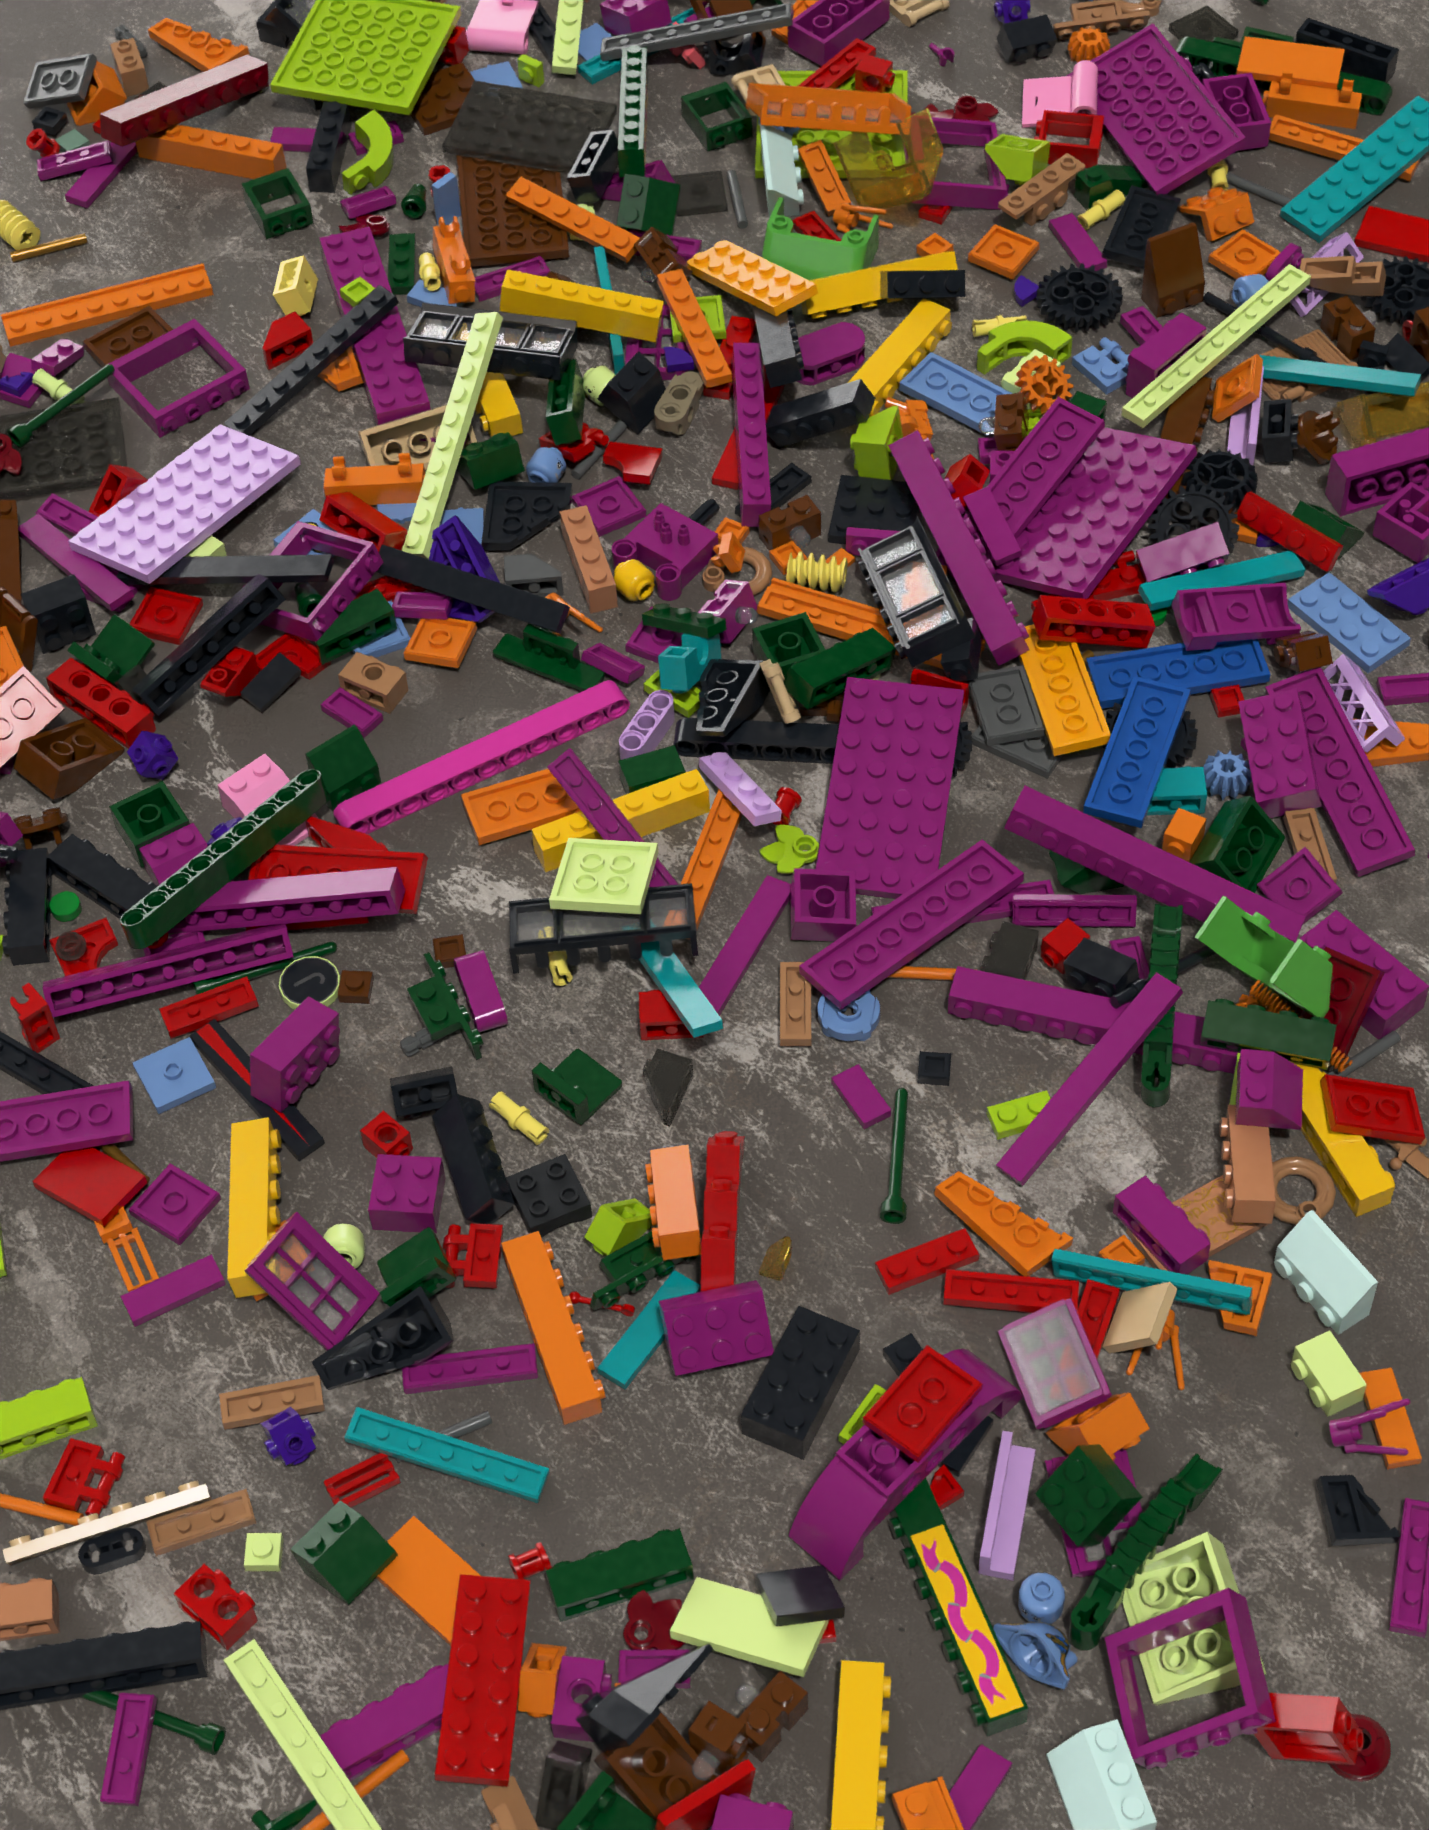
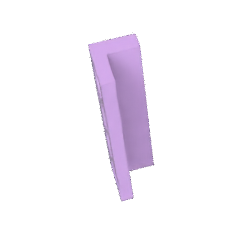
[1290,232,1364,317]
[1227,366,1264,465]
[1323,654,1405,753]
[979,1431,1036,1580]

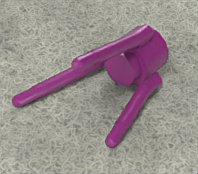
[1329,1398,1410,1456]

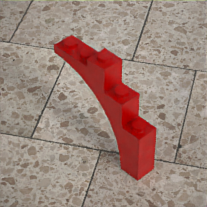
[701,1131,745,1292]

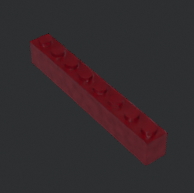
[100,55,269,147]

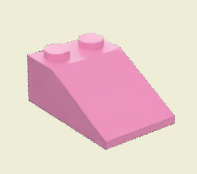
[217,754,318,846]

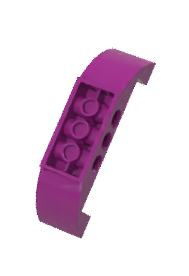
[788,1348,1024,1581]

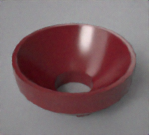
[1328,1714,1391,1782]

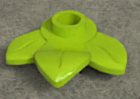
[760,825,819,874]

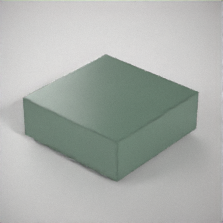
[55,129,90,152]

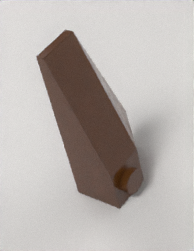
[0,500,21,603]

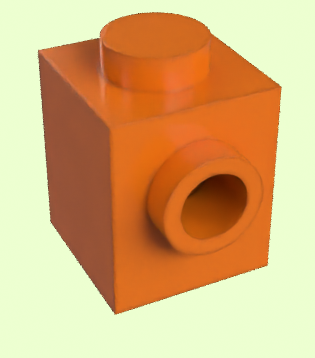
[1162,808,1207,862]

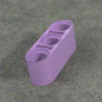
[619,690,675,760]

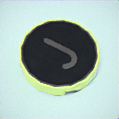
[279,956,341,1010]

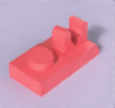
[670,21,706,69]

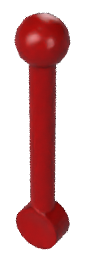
[569,1291,635,1317]

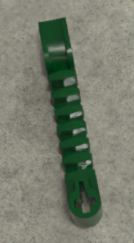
[1141,904,1183,1107]
[1068,1453,1222,1650]

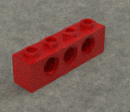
[1032,595,1156,648]
[46,657,156,749]

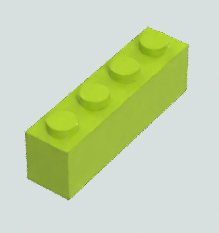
[0,1377,98,1460]

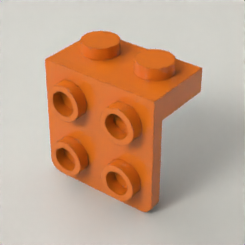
[1179,187,1255,241]

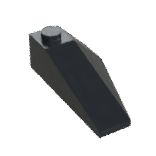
[696,659,770,737]

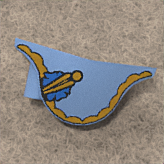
[993,1621,1077,1689]

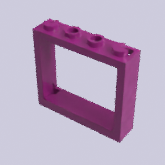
[902,115,1009,210]
[108,318,250,438]
[243,521,384,642]
[1104,1588,1276,1770]

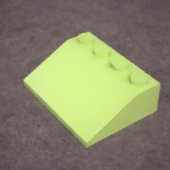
[1122,1532,1266,1705]

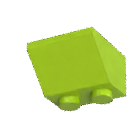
[985,134,1050,185]
[850,406,903,480]

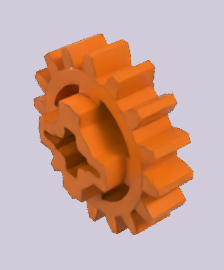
[1015,355,1074,415]

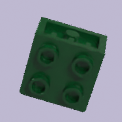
[67,615,155,690]
[532,1049,622,1126]
[377,1227,457,1307]
[557,1771,657,1830]

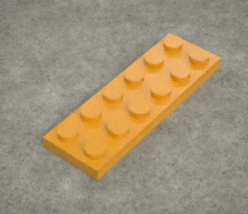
[686,240,818,316]
[1019,624,1111,756]

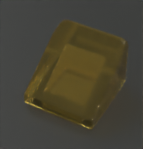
[759,1236,792,1281]

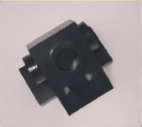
[703,31,766,75]

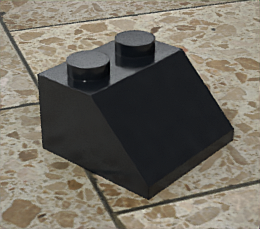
[597,351,666,435]

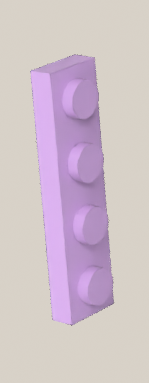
[699,752,782,826]

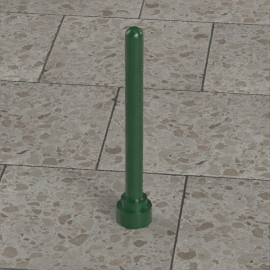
[7,364,115,448]
[193,941,337,995]
[880,1088,908,1224]
[81,1691,226,1755]

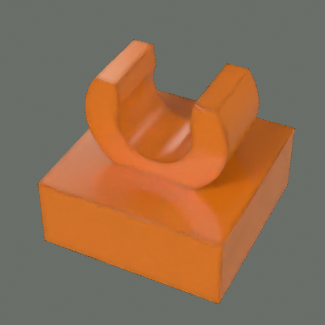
[711,532,745,573]

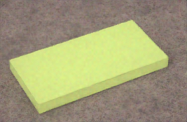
[670,1577,829,1678]

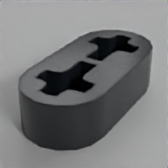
[78,1528,146,1575]

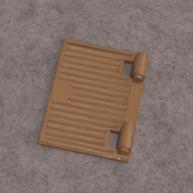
[1259,329,1358,402]

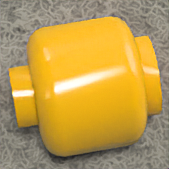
[613,559,655,601]

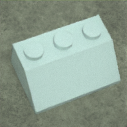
[760,125,804,218]
[1274,1210,1378,1335]
[1046,1719,1157,1830]

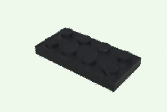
[1102,186,1181,269]

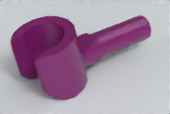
[929,43,955,66]

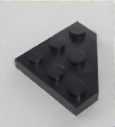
[482,482,573,551]

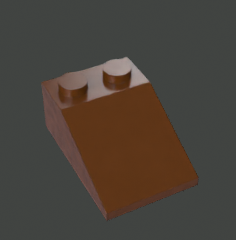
[1141,222,1205,318]
[14,718,125,800]
[594,1712,717,1822]

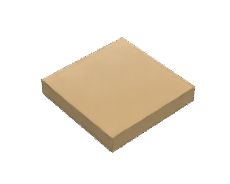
[1102,1282,1177,1354]

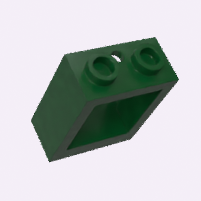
[681,82,752,151]
[241,168,314,240]

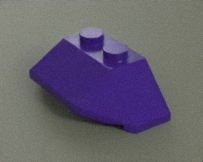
[429,515,500,623]
[1367,558,1429,615]

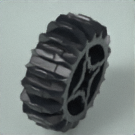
[1182,448,1258,514]

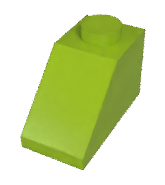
[584,1198,652,1256]

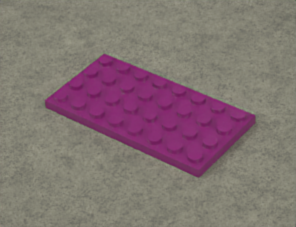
[1067,23,1248,195]
[992,427,1197,599]
[816,677,964,899]

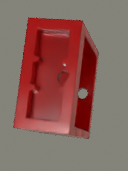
[1034,110,1104,168]
[1254,1693,1364,1765]

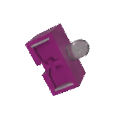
[698,579,758,644]

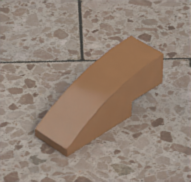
[1300,256,1386,296]

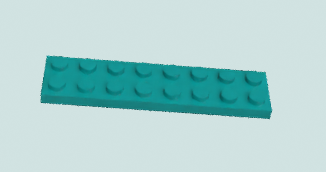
[1280,96,1429,243]

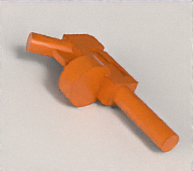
[884,397,934,459]

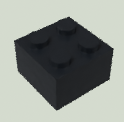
[20,574,96,654]

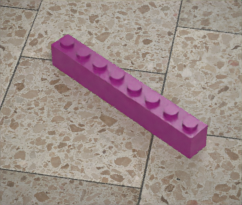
[732,343,771,527]
[168,867,405,934]
[42,924,294,1018]

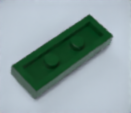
[388,233,416,295]
[642,603,727,639]

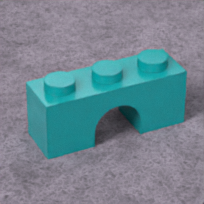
[658,633,722,693]

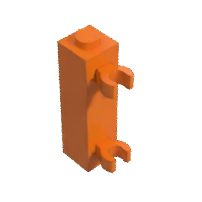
[1263,71,1362,129]
[432,216,475,304]
[323,453,425,505]

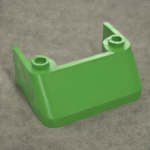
[762,197,879,280]
[1195,896,1333,1018]

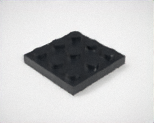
[828,475,919,544]

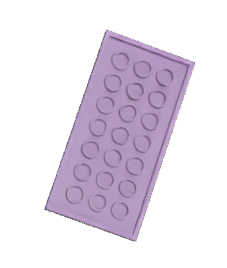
[68,424,301,584]

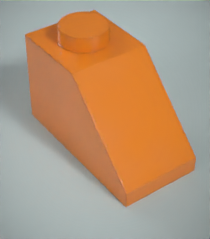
[518,1643,567,1717]

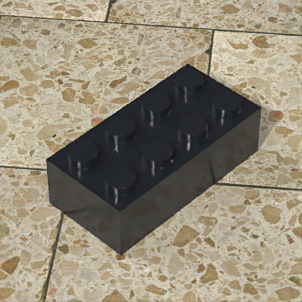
[741,1306,860,1460]

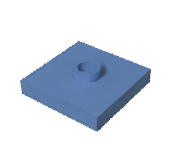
[133,1037,216,1114]

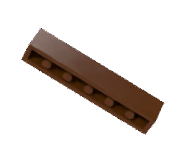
[1159,377,1215,506]

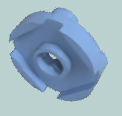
[818,990,880,1041]

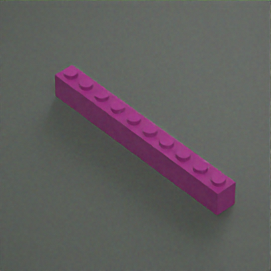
[888,430,1029,666]
[1004,785,1305,942]
[948,966,1238,1074]

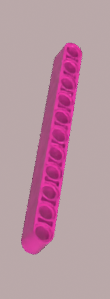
[333,680,630,834]

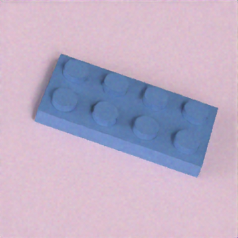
[899,352,1013,436]
[1287,572,1411,674]

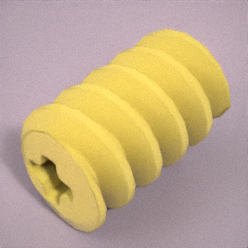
[0,200,40,251]
[786,551,847,592]

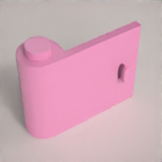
[466,0,538,55]
[1022,60,1098,128]

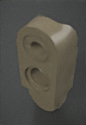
[654,371,704,435]

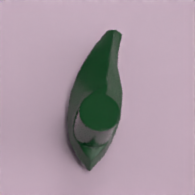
[251,1798,317,1830]

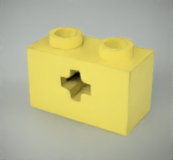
[273,255,318,316]

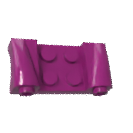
[1171,583,1301,651]

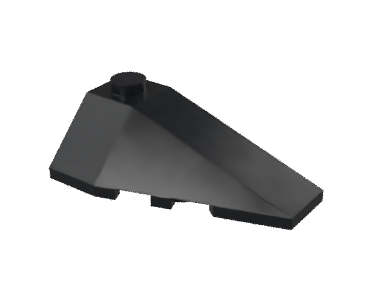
[312,1286,454,1390]
[576,1644,713,1752]

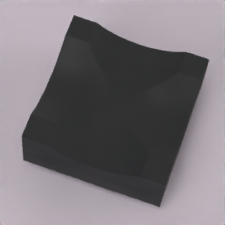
[506,1154,592,1238]

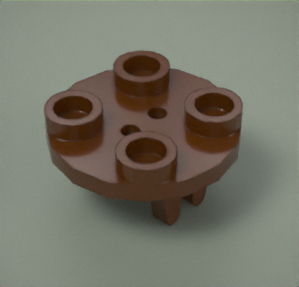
[1297,410,1340,465]
[13,807,69,849]

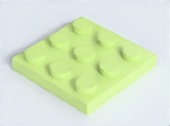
[549,838,659,914]

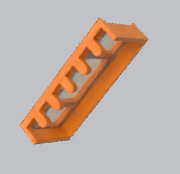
[746,83,912,135]

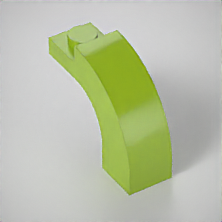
[342,110,394,195]
[977,321,1073,375]

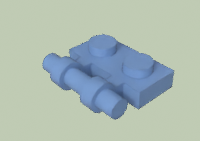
[1072,337,1129,395]

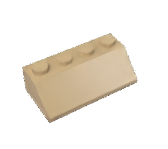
[358,404,477,470]

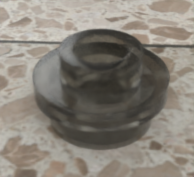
[55,931,87,961]

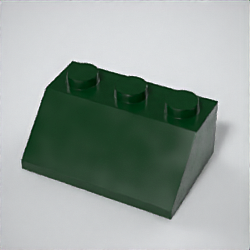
[1190,795,1286,893]

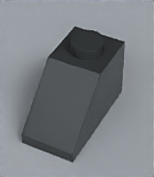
[504,554,564,597]

